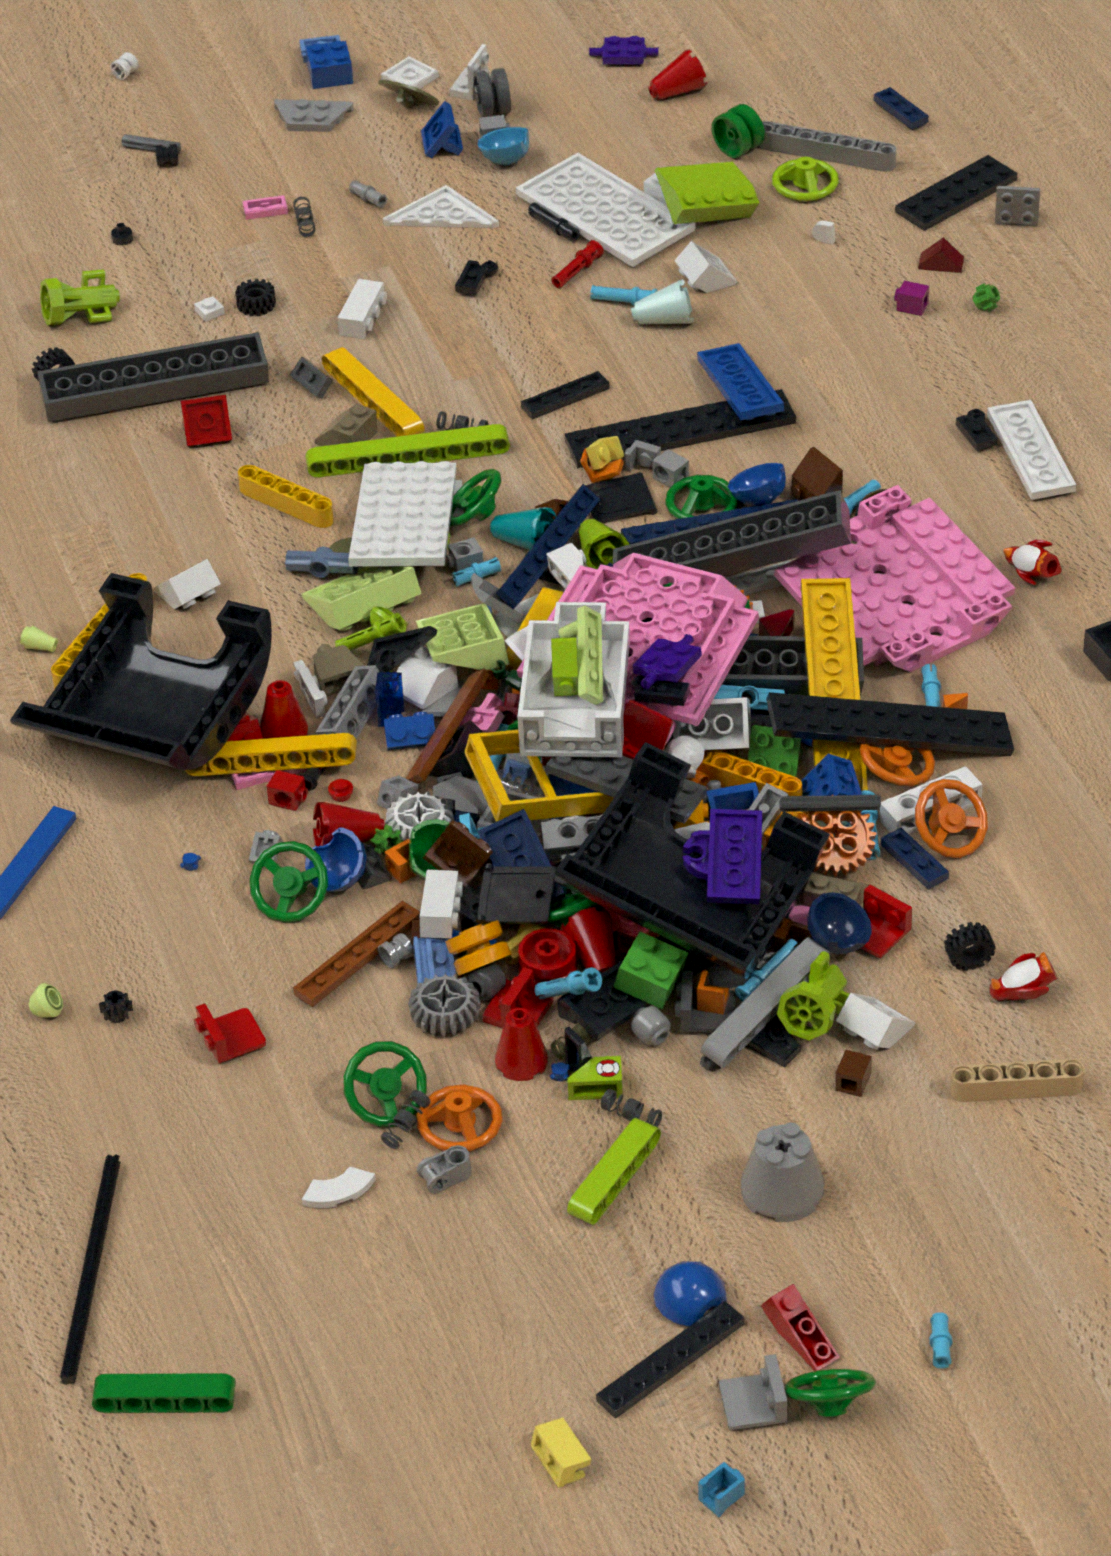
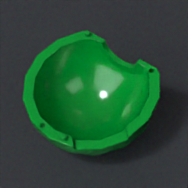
[409,819,450,880]

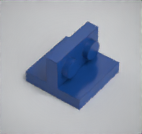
[421,101,463,158]

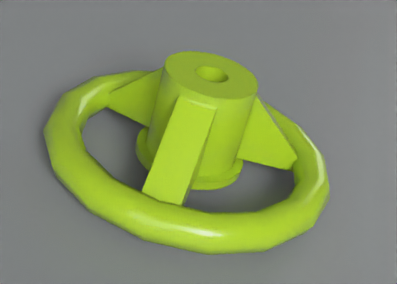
[772,157,839,201]

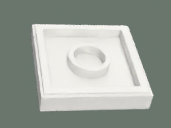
[381,56,439,89]

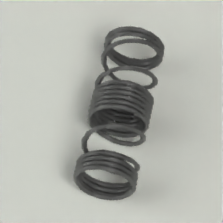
[293,196,316,237]
[436,411,489,430]
[601,1089,662,1127]
[380,1090,431,1149]

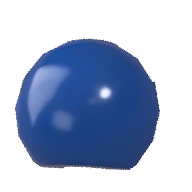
[728,463,786,506]
[305,827,367,892]
[653,1261,727,1326]

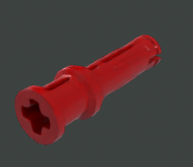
[551,240,604,289]

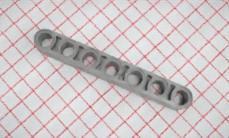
[757,121,896,172]
[700,937,830,1068]

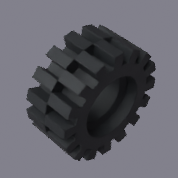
[235,278,276,316]
[32,347,76,382]
[944,922,996,971]

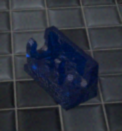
[375,672,405,727]

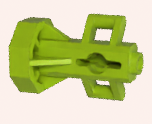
[40,269,120,326]
[777,951,850,1041]

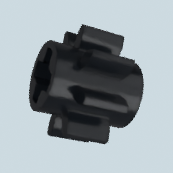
[99,990,133,1023]

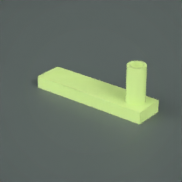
[558,605,603,705]

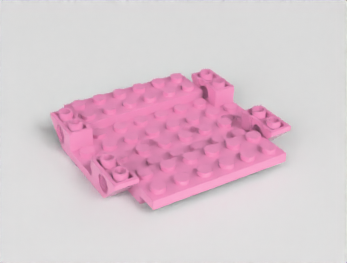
[774,485,1015,672]
[517,553,759,744]

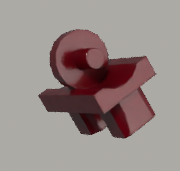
[497,693,520,725]

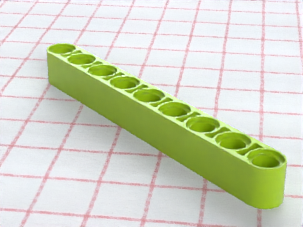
[305,424,510,478]

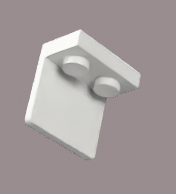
[450,44,490,101]

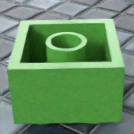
[614,931,688,1009]

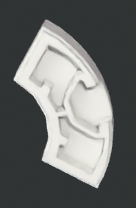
[302,1167,376,1208]

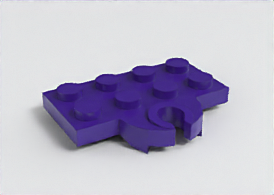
[683,809,762,904]

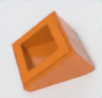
[942,693,968,709]

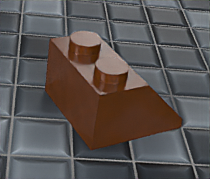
[791,447,843,500]

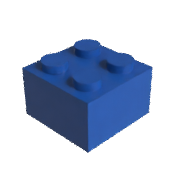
[305,41,353,89]

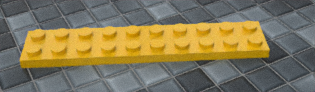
[800,578,868,791]

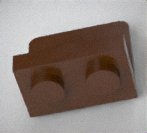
[423,820,493,890]

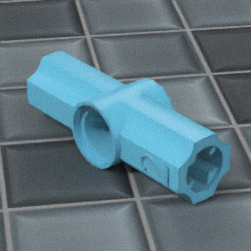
[714,685,784,711]

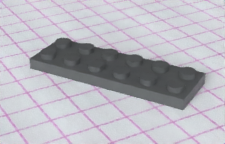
[546,755,707,824]

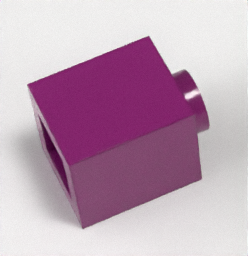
[894,280,929,316]

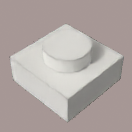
[194,296,225,322]

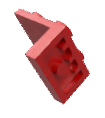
[861,884,912,958]

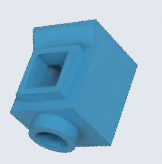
[698,1462,745,1517]

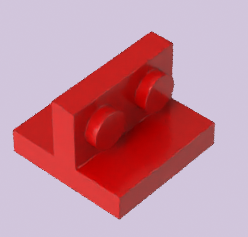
[180,395,232,446]
[482,967,554,1029]

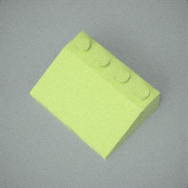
[302,566,422,631]
[416,603,509,671]

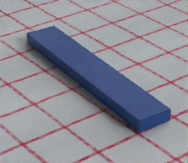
[0,806,77,920]

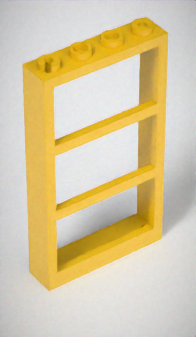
[464,730,614,822]

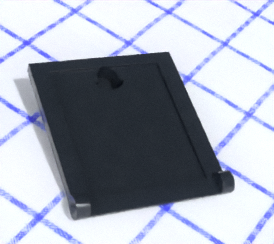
[585,472,658,523]
[476,864,556,924]

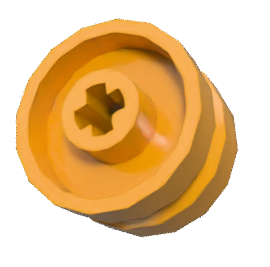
[445,920,512,976]

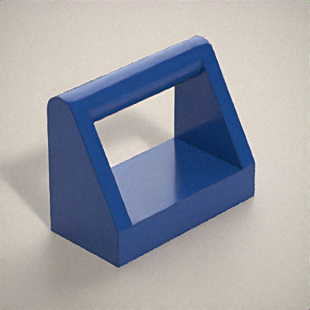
[706,782,759,819]

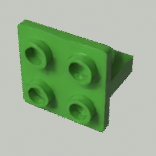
[748,725,803,777]

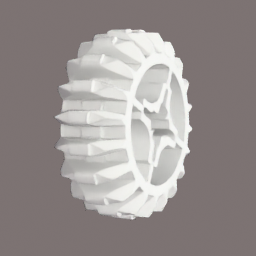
[385,792,454,841]

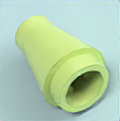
[20,626,58,652]

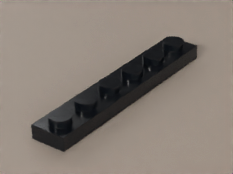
[596,1301,745,1419]

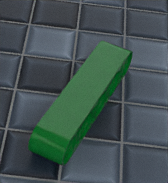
[92,1373,236,1413]

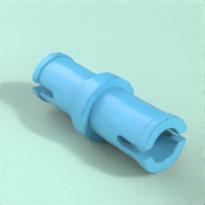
[452,557,501,587]
[929,1312,952,1369]

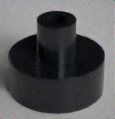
[111,223,133,246]

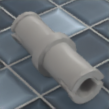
[349,180,388,208]

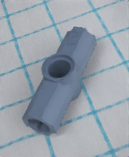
[285,546,358,578]

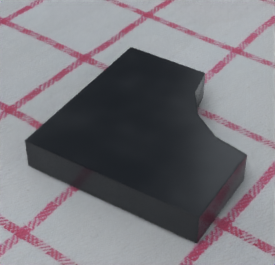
[746,1015,801,1067]

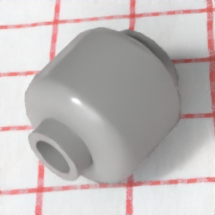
[631,1006,671,1046]

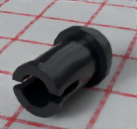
[300,767,324,791]

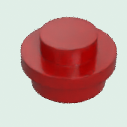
[328,779,353,802]

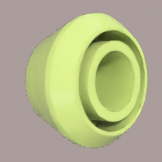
[29,983,63,1018]

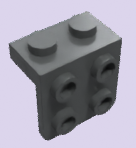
[675,971,736,1032]

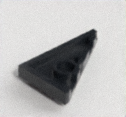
[367,626,438,677]

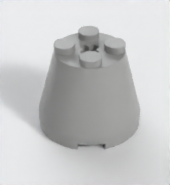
[741,1123,825,1222]

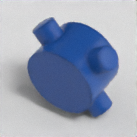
[180,853,201,871]
[550,1062,571,1082]

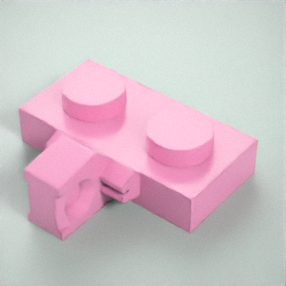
[459,693,505,733]

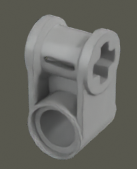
[416,1145,472,1194]

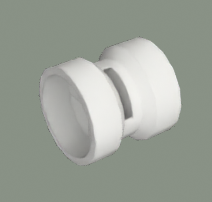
[110,52,139,80]

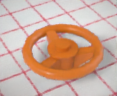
[859,743,935,786]
[915,779,988,858]
[416,1084,503,1152]

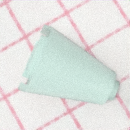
[631,280,694,324]

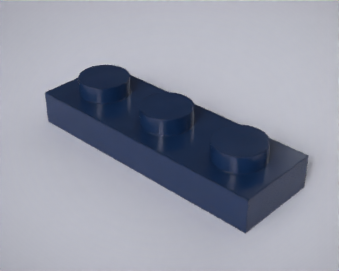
[874,87,929,130]
[881,827,949,890]

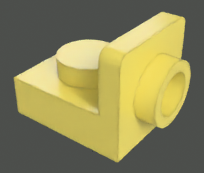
[586,436,624,470]

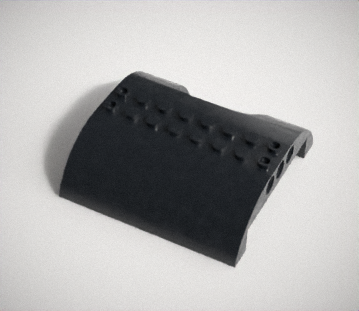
[10,573,272,770]
[554,742,830,979]

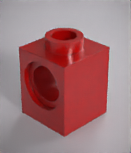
[266,770,308,811]

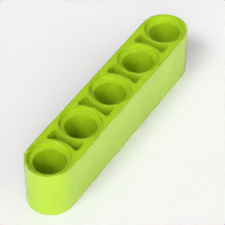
[567,1118,661,1225]

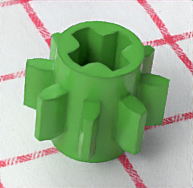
[973,283,1000,312]
[370,824,403,856]

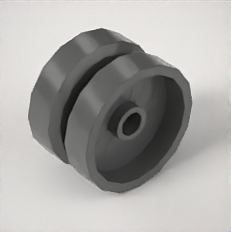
[473,68,511,117]

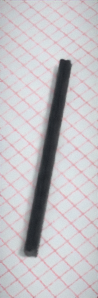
[60,1154,121,1385]

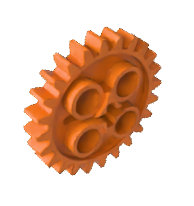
[797,795,876,877]

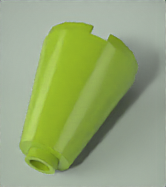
[578,519,630,570]

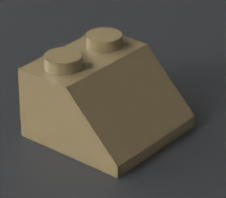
[315,404,378,446]
[804,873,869,907]

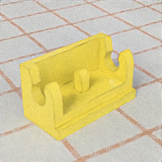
[531,1418,591,1488]

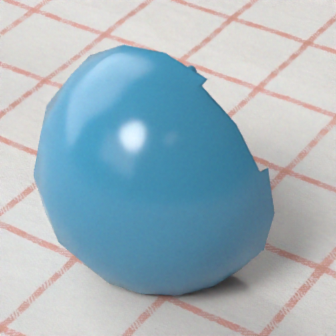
[478,127,529,166]

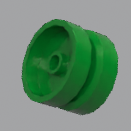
[711,103,765,158]

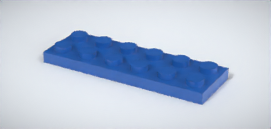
[697,343,784,420]

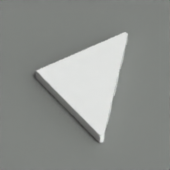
[383,185,499,228]

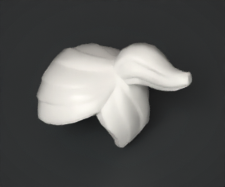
[665,736,704,779]

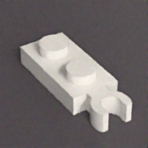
[293,660,328,718]

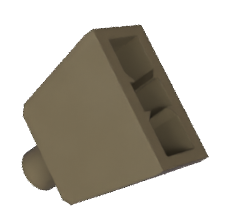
[313,644,364,697]

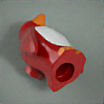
[1003,539,1062,585]
[989,952,1058,1001]

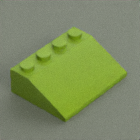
[655,161,759,224]

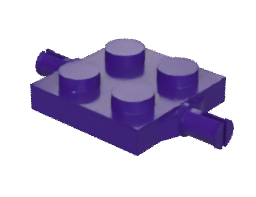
[589,36,659,64]
[632,634,702,689]

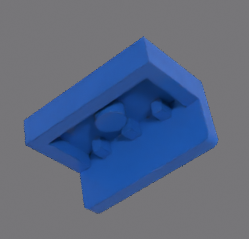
[384,712,435,750]

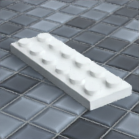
[987,400,1076,500]

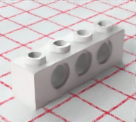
[879,766,983,834]

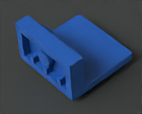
[801,754,862,796]

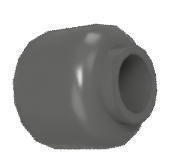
[467,963,506,1001]

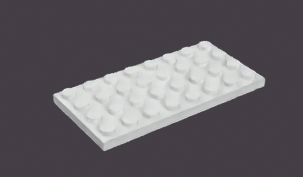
[516,153,695,267]
[349,461,457,567]

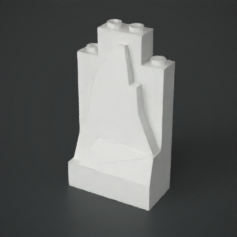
[518,602,630,757]

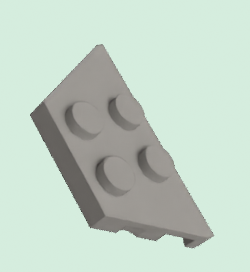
[274,99,354,132]

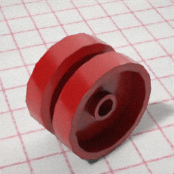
[518,928,577,988]

